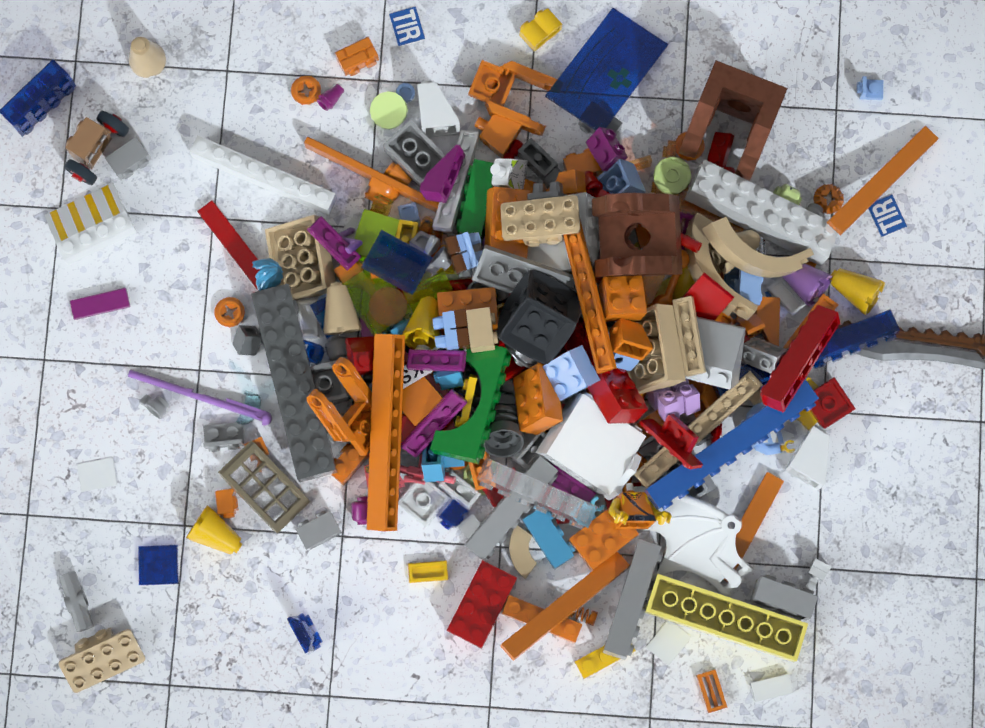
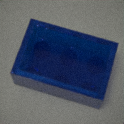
[361,230,433,295]

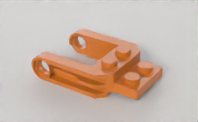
[468,60,563,136]
[307,357,372,456]

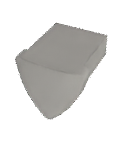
[409,231,441,258]

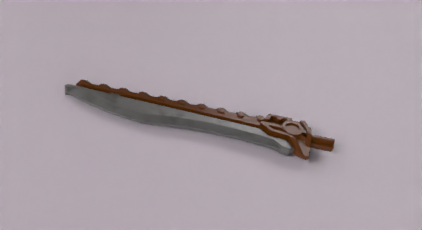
[829,320,985,370]

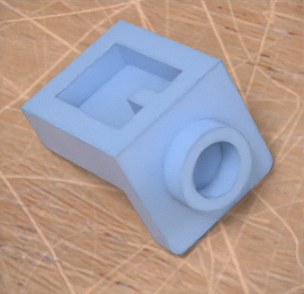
[857,76,883,100]

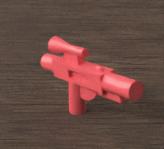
[400,454,456,485]

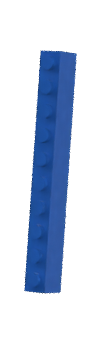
[644,379,819,510]

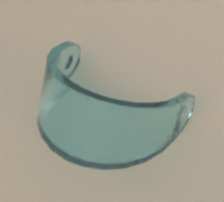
[236,390,261,425]

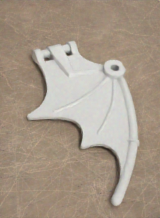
[621,486,753,597]

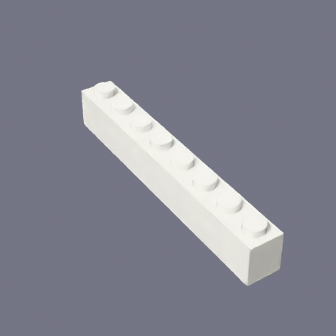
[189,135,337,216]

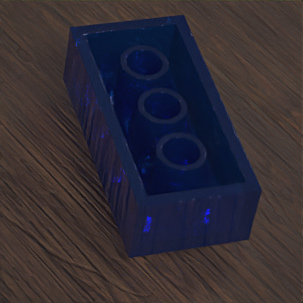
[0,59,76,137]

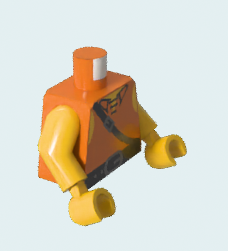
[608,483,672,529]

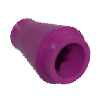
[317,84,344,111]

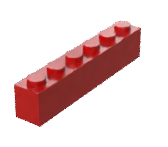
[760,304,840,413]

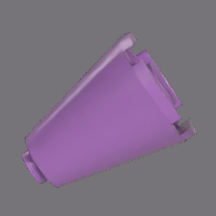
[782,264,832,307]

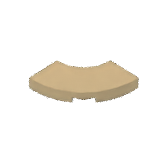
[509,525,537,579]

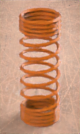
[557,598,598,626]

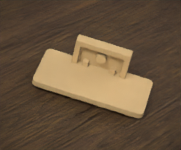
[501,195,580,247]
[59,627,145,693]

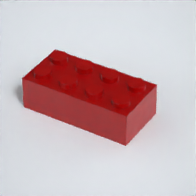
[447,560,517,649]

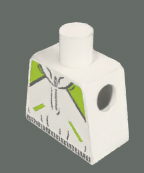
[490,158,528,190]

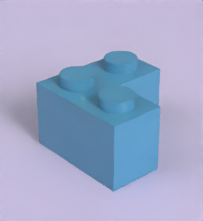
[421,440,465,482]

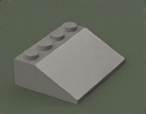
[685,316,746,390]

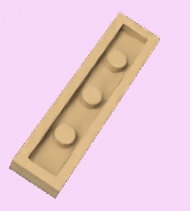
[673,296,706,377]

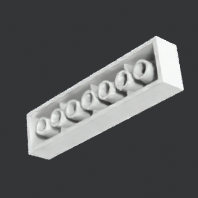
[685,159,838,266]

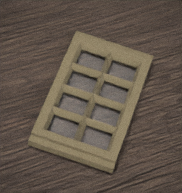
[218,440,310,534]

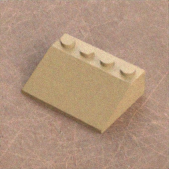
[265,215,336,300]
[626,304,686,394]

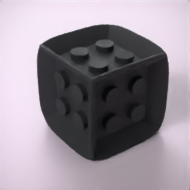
[497,269,580,364]

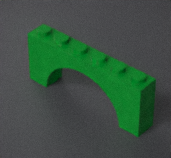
[430,346,511,464]

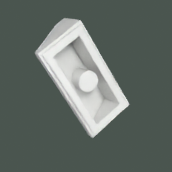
[438,470,481,511]

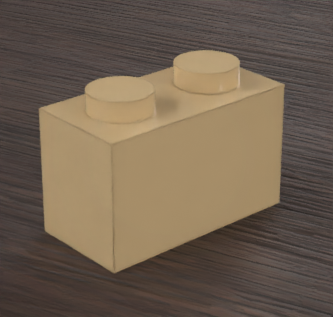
[466,307,498,353]

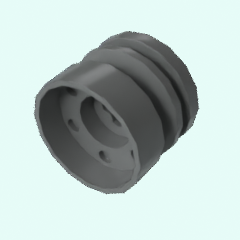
[484,406,524,458]

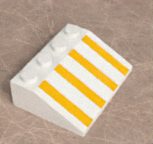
[45,183,137,265]

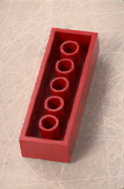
[564,317,648,424]

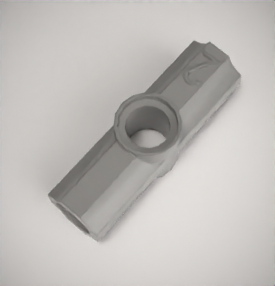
[59,571,94,632]

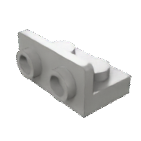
[741,337,788,373]
[203,422,244,452]

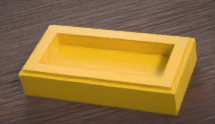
[408,560,448,583]

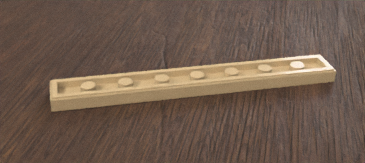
[634,371,763,489]

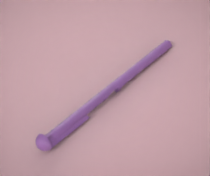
[128,370,272,426]

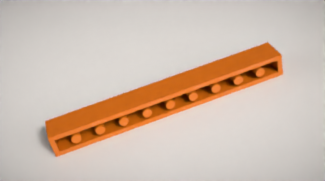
[367,334,405,532]

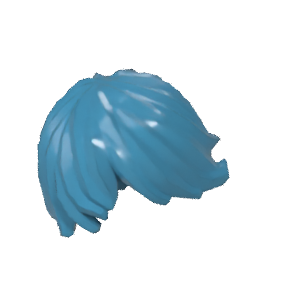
[252,258,283,291]

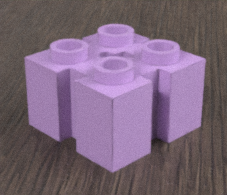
[647,379,700,422]

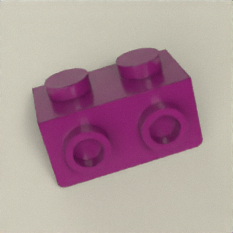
[585,127,628,171]

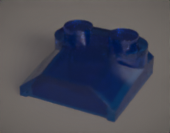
[286,613,323,655]

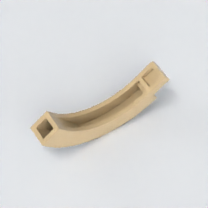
[684,212,758,321]
[702,217,814,278]

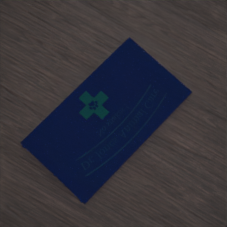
[545,8,669,131]

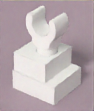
[805,558,832,591]

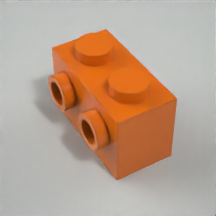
[331,443,369,486]

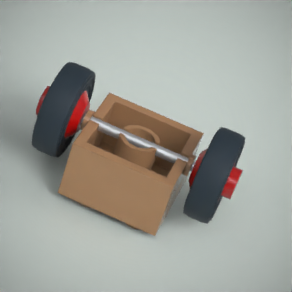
[64,110,129,186]

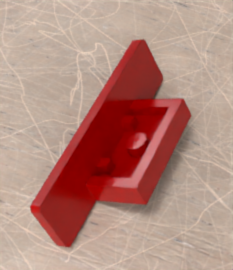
[639,414,703,469]

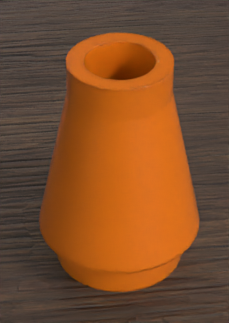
[383,162,412,186]

